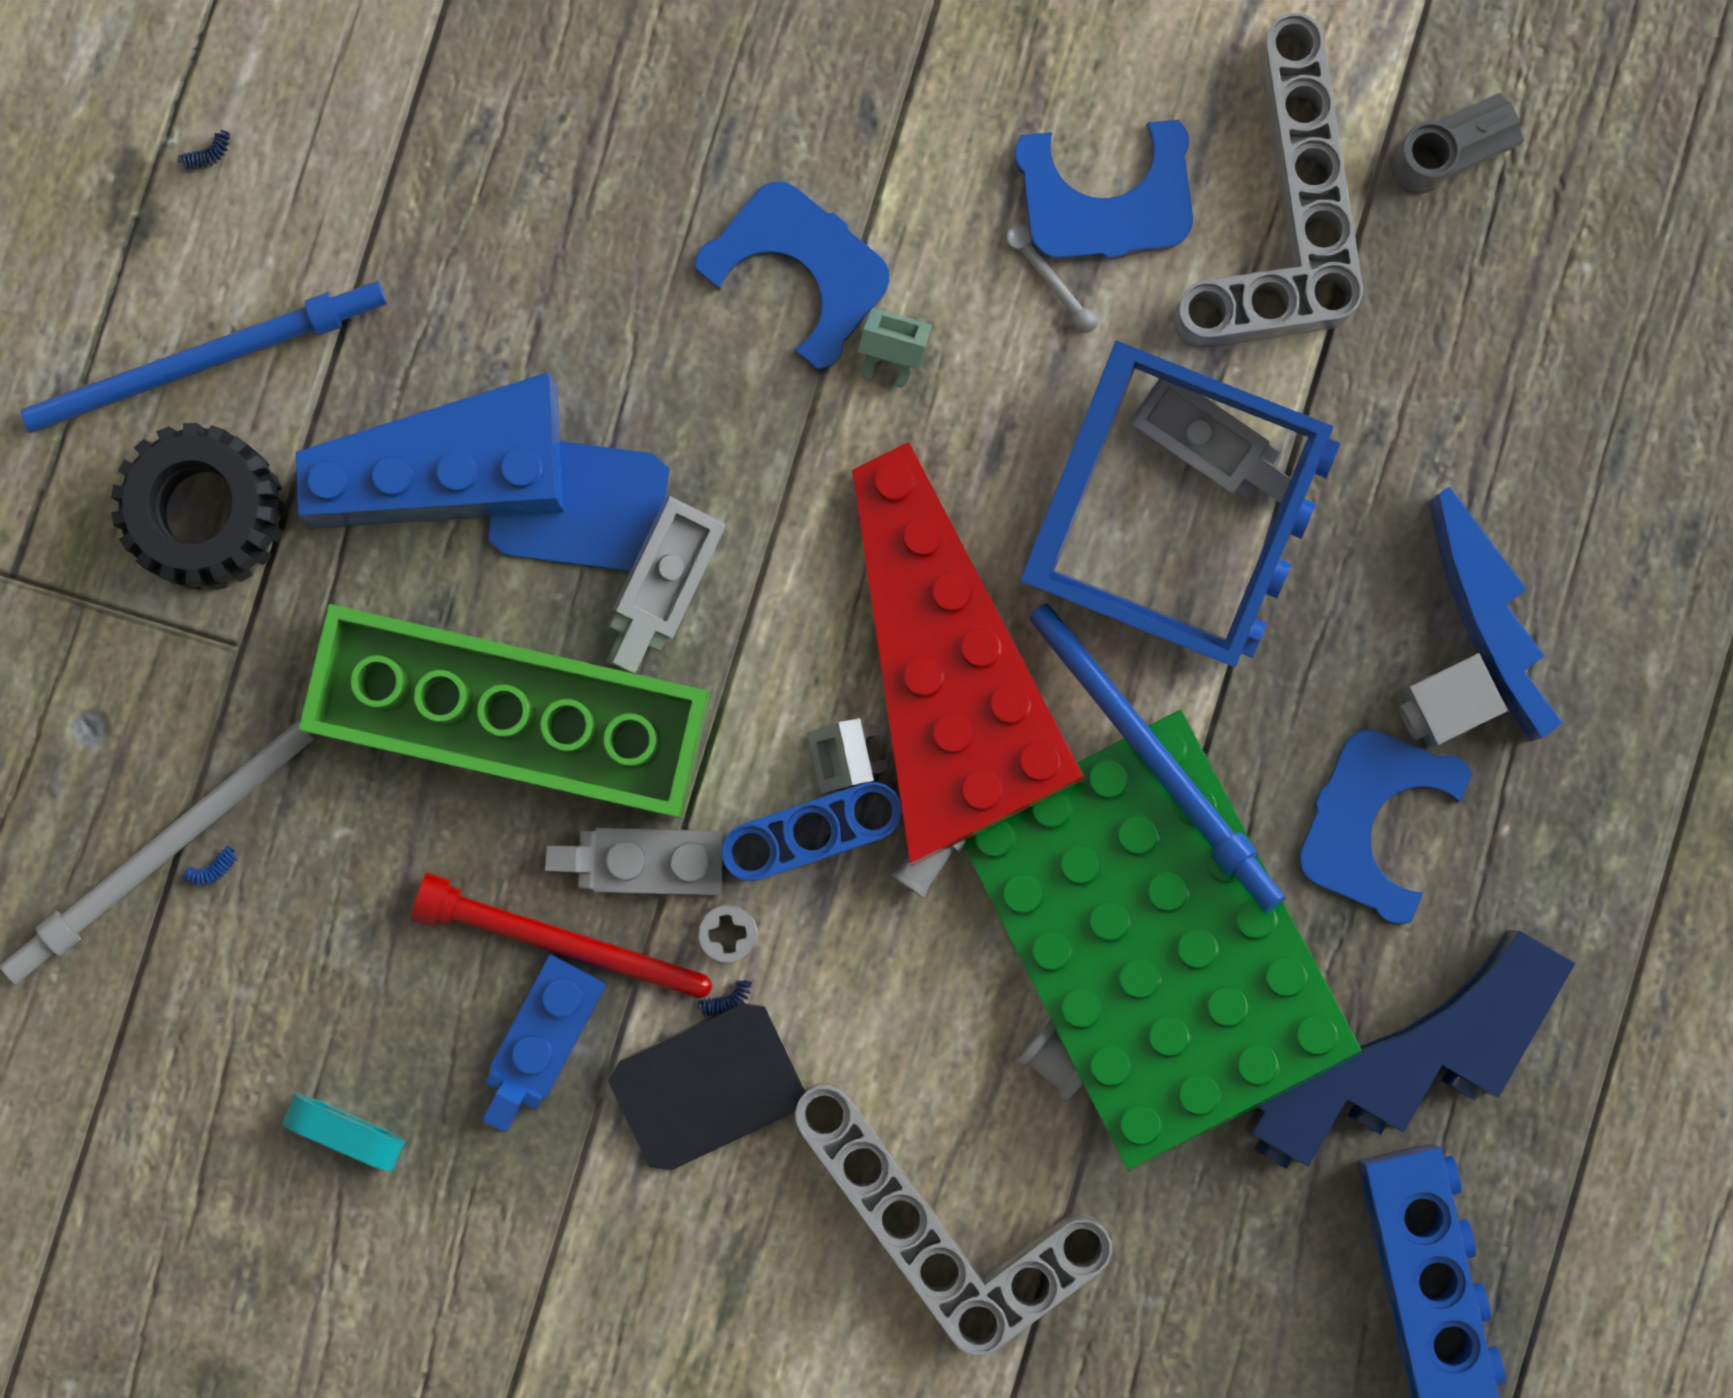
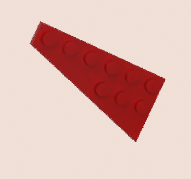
[852,442,1083,867]

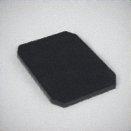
[608,1003,805,1170]

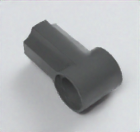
[1391,93,1524,194]

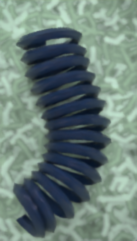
[178,129,231,171]
[698,980,752,1017]

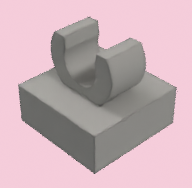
[807,718,888,794]

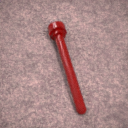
[411,872,712,998]

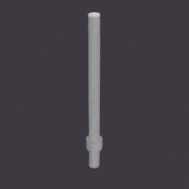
[0,720,315,984]

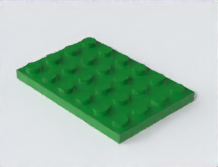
[963,709,1363,1172]

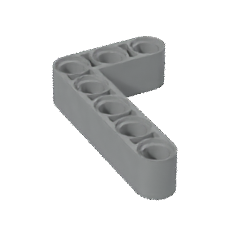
[1174,13,1363,347]
[795,1083,1112,1356]

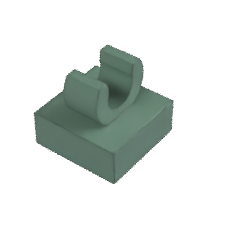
[857,308,932,388]

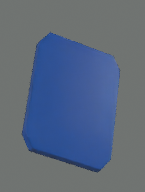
[487,441,670,572]

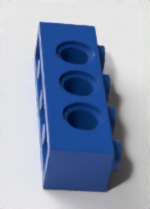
[1357,1143,1506,1398]

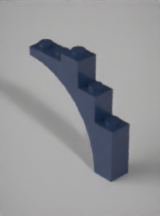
[1245,930,1575,1169]

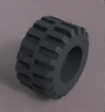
[111,423,285,590]

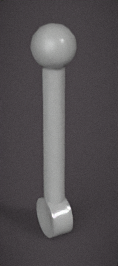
[1006,224,1098,333]

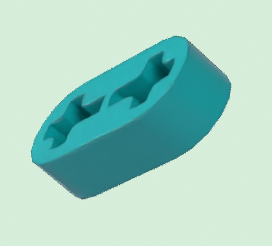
[281,1093,406,1172]

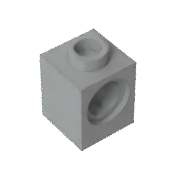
[1398,653,1508,748]

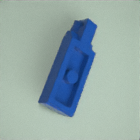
[482,954,608,1132]

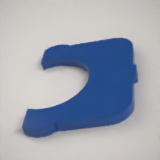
[1014,120,1193,260]
[695,181,889,371]
[1299,730,1473,924]

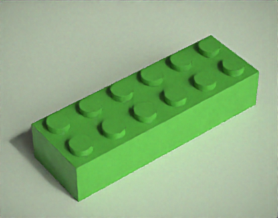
[298,604,711,819]

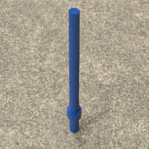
[21,281,387,433]
[1029,603,1286,914]

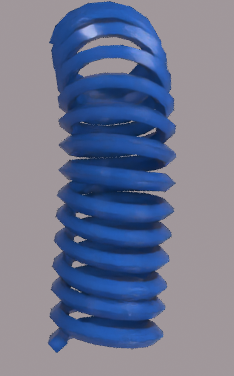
[182,846,238,887]

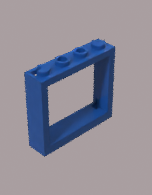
[1020,341,1341,668]

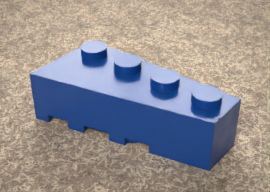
[296,372,564,529]

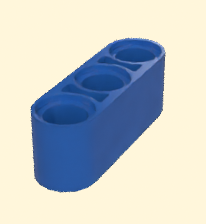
[722,782,902,881]

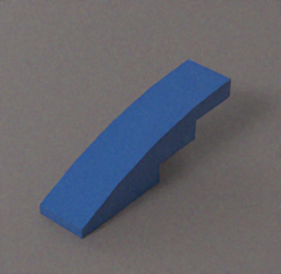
[1429,486,1563,741]

